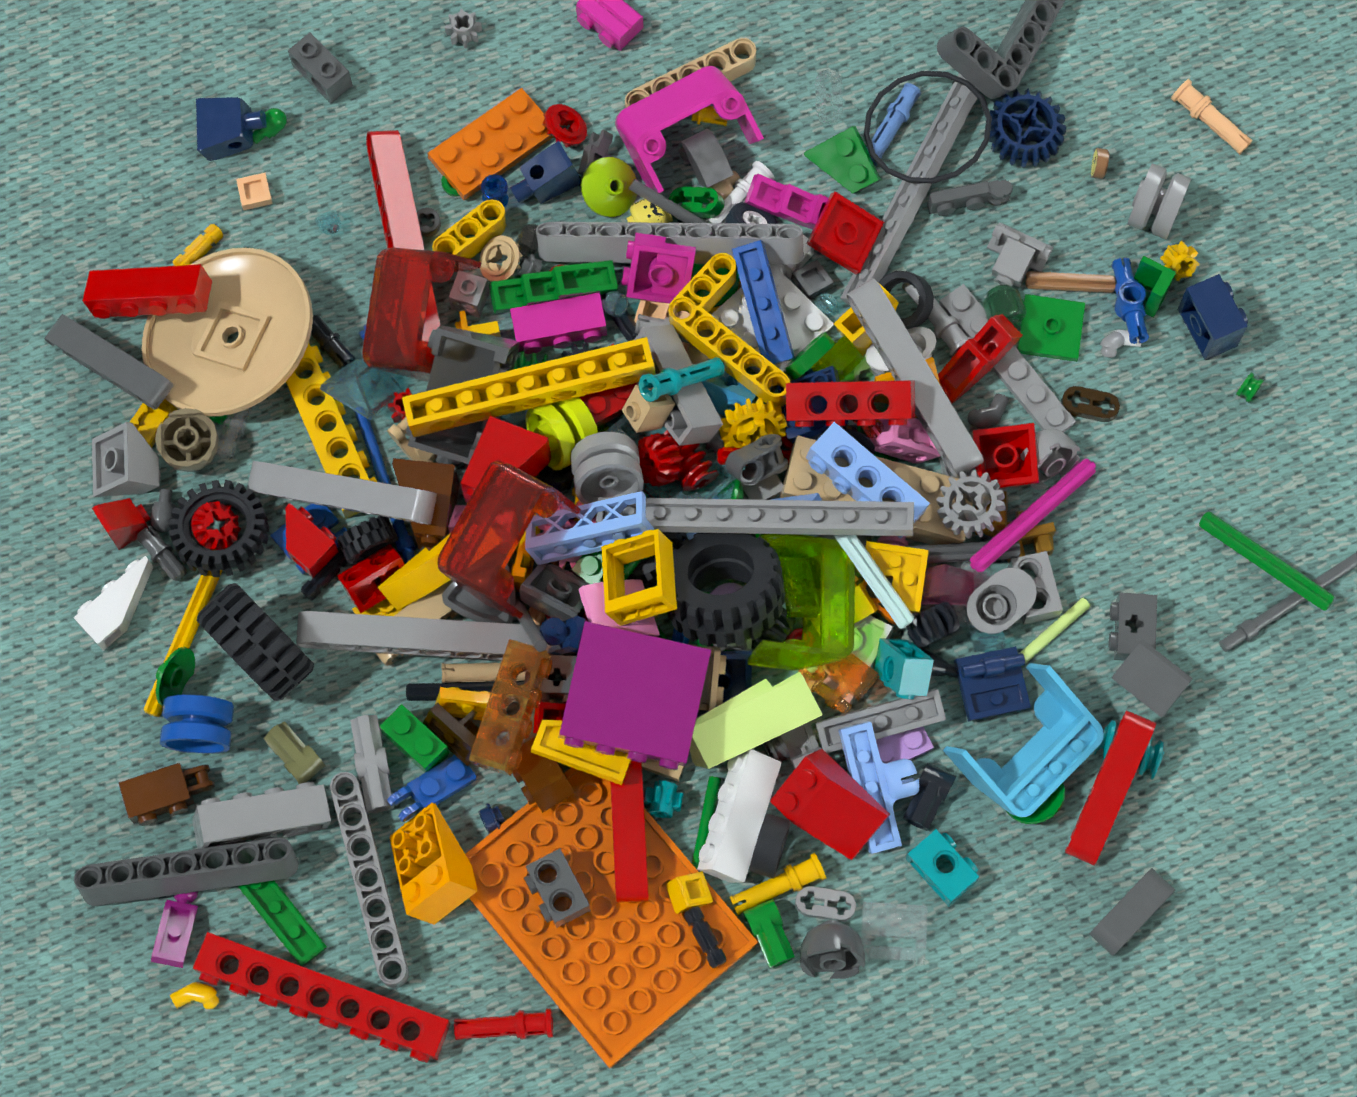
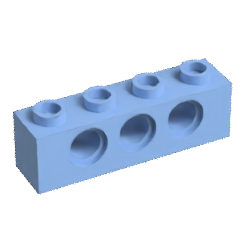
[806,422,930,539]

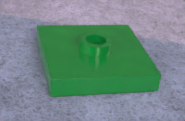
[1017,294,1085,362]

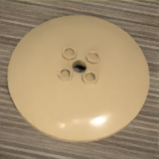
[142,248,313,416]

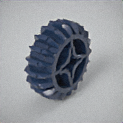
[989,88,1066,168]

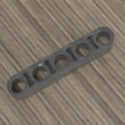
[44,314,174,410]

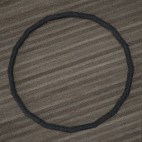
[864,71,992,184]

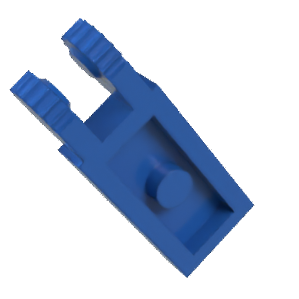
[387,755,477,822]

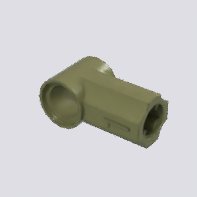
[264,721,326,784]

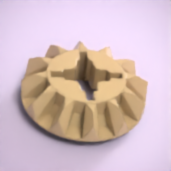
[479,235,523,282]

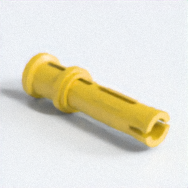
[729,853,827,915]

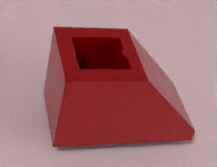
[285,503,339,578]

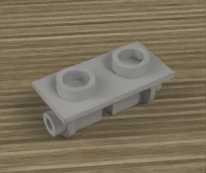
[987,222,1054,272]

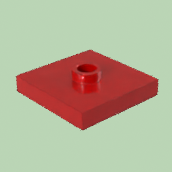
[806,191,885,275]

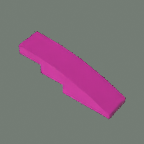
[744,174,828,229]

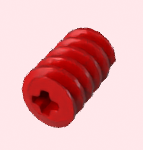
[664,430,719,491]

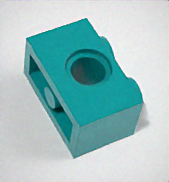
[873,638,934,699]
[906,829,979,907]

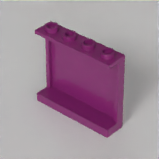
[558,621,711,770]

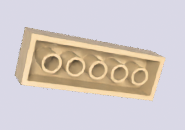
[780,435,973,545]

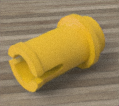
[691,105,728,126]

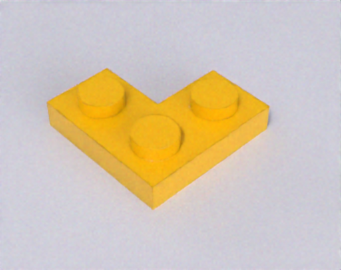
[865,541,929,613]

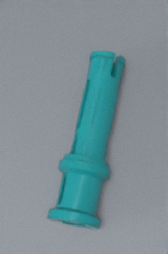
[639,357,725,402]

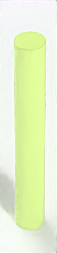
[1019,598,1091,667]

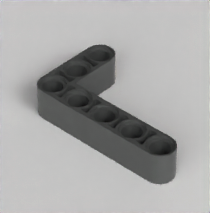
[937,0,1065,99]

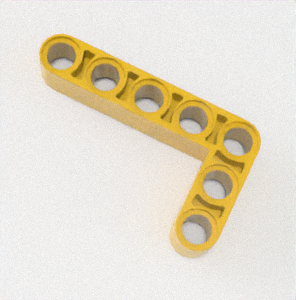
[668,253,790,407]

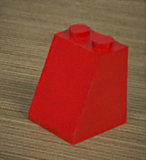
[460,416,552,513]

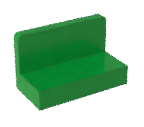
[1134,256,1176,318]

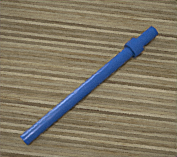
[354,406,416,564]

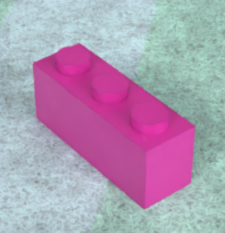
[510,292,607,354]

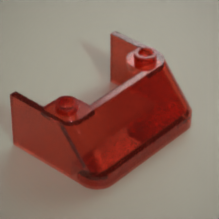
[362,247,482,382]
[437,460,581,619]

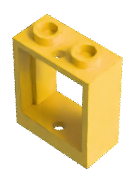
[601,529,677,626]

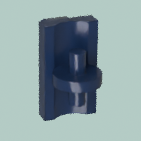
[540,616,586,655]

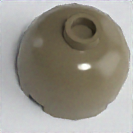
[155,408,219,472]

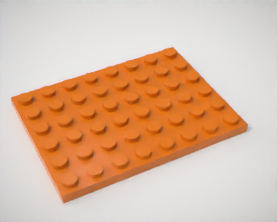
[466,767,758,1069]

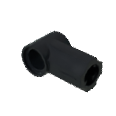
[903,763,956,831]

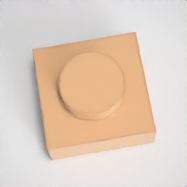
[236,173,273,210]

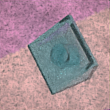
[320,353,402,421]

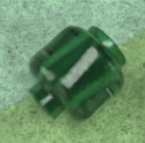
[983,285,1027,329]

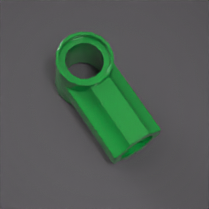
[743,899,795,969]

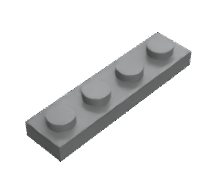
[815,688,946,753]

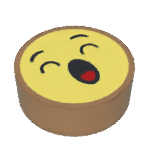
[1091,148,1109,179]

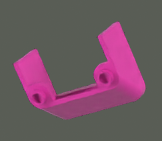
[615,66,764,193]

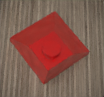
[973,423,1039,488]

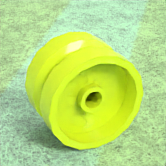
[526,397,598,470]

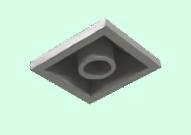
[92,422,161,497]

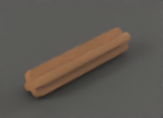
[1025,271,1116,293]

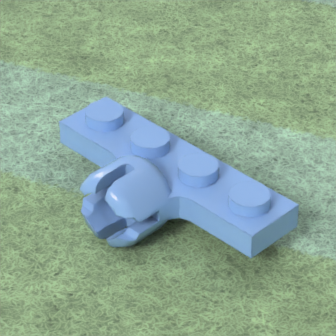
[838,721,919,854]

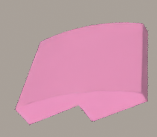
[578,579,660,637]

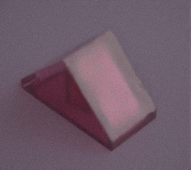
[921,564,974,605]

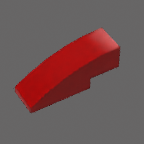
[938,314,1023,404]

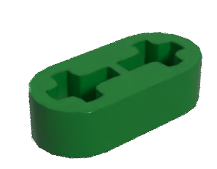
[668,187,725,218]
[784,331,835,380]

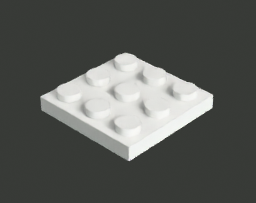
[712,264,834,374]

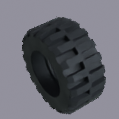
[667,533,785,648]
[197,583,314,701]

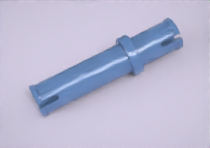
[866,83,921,166]

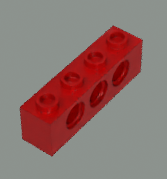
[786,380,915,427]

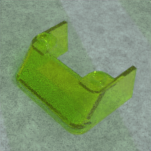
[748,534,855,671]

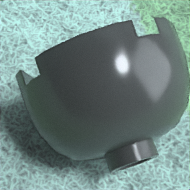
[800,920,865,979]

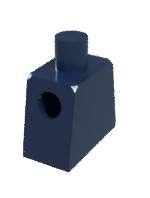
[196,97,267,161]
[510,141,582,204]

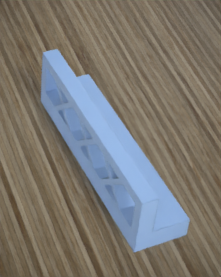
[525,491,654,565]

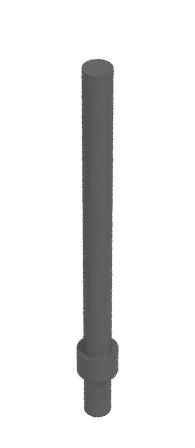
[1219,552,1357,652]

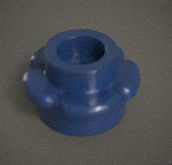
[478,803,505,834]

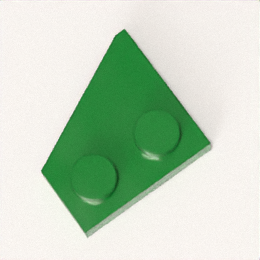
[804,126,881,194]

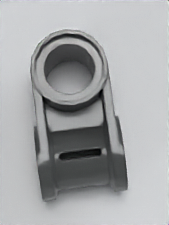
[725,434,789,486]

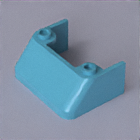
[943,663,1104,817]

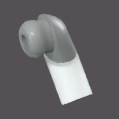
[1100,329,1141,358]

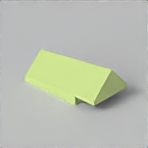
[690,672,823,769]

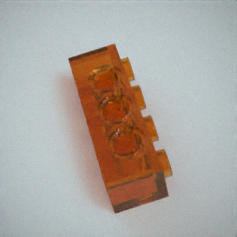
[469,639,553,776]

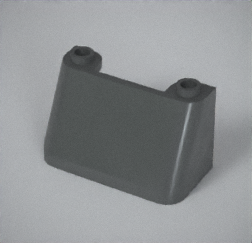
[406,325,520,464]

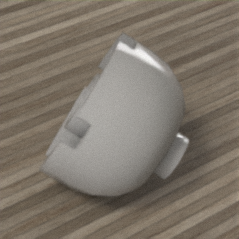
[1020,429,1081,490]

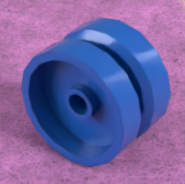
[160,695,234,754]

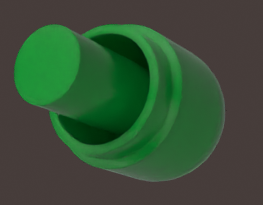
[253,108,287,144]

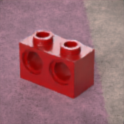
[337,544,405,613]

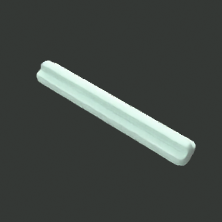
[834,535,914,629]

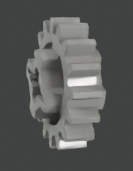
[936,470,1006,539]

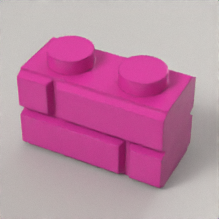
[576,0,644,51]

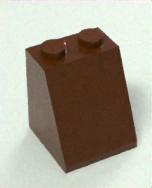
[392,458,460,551]

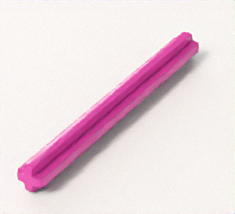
[970,459,1096,572]

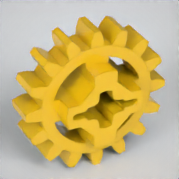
[719,398,787,448]

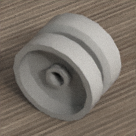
[1127,163,1192,240]
[570,432,644,504]

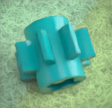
[644,780,683,819]

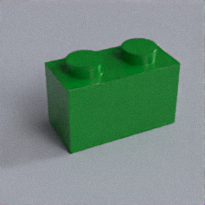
[379,704,450,773]

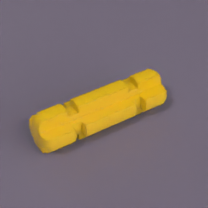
[173,224,223,266]

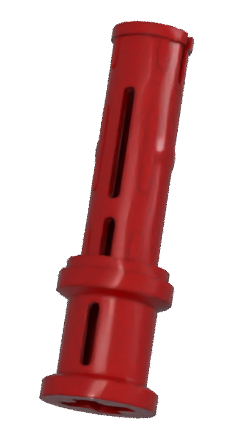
[454,1008,554,1040]

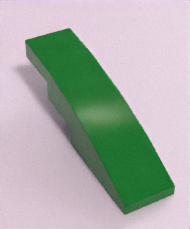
[489,260,618,314]

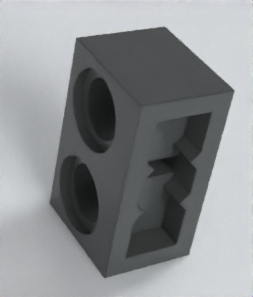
[288,32,353,104]
[524,849,591,928]

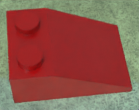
[770,749,890,860]

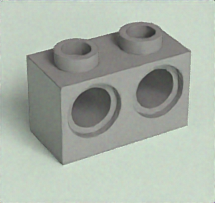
[1008,551,1063,625]

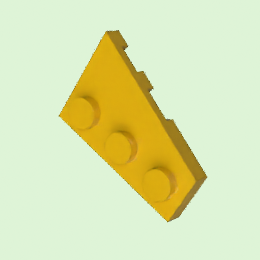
[531,720,631,785]

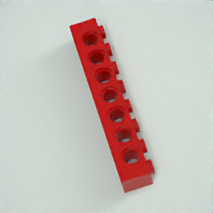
[192,932,451,1063]

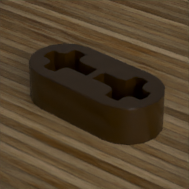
[1061,386,1120,422]

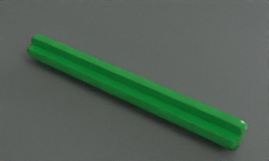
[1199,512,1335,611]

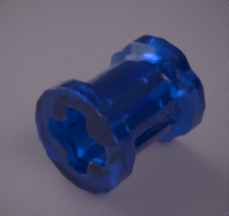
[481,174,509,208]

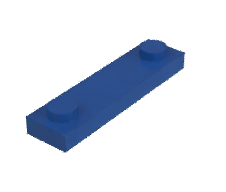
[732,240,795,365]

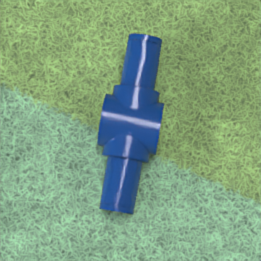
[1111,258,1149,344]

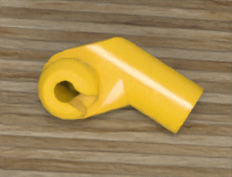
[170,982,219,1009]

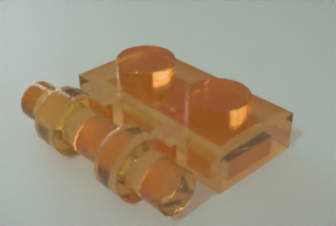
[797,636,879,714]

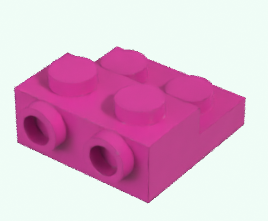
[622,233,696,304]

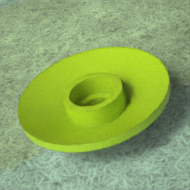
[581,157,637,217]

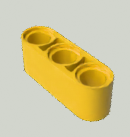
[432,199,506,273]

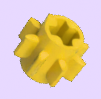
[1160,241,1200,281]

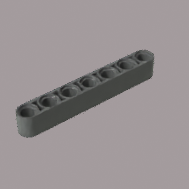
[74,837,299,906]

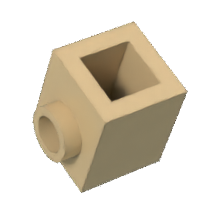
[622,384,675,433]

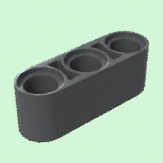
[1089,868,1175,956]

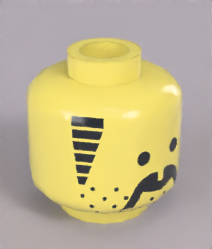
[626,199,673,223]

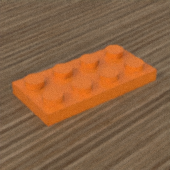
[427,88,554,201]

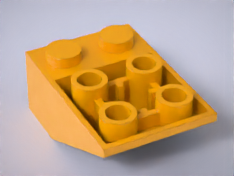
[389,803,478,925]

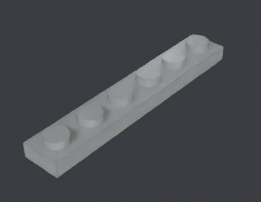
[939,284,1076,432]

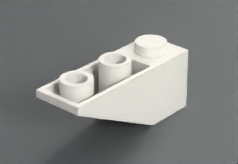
[74,556,153,651]

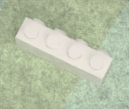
[697,749,782,883]

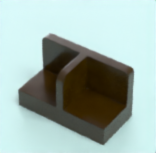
[423,703,492,767]

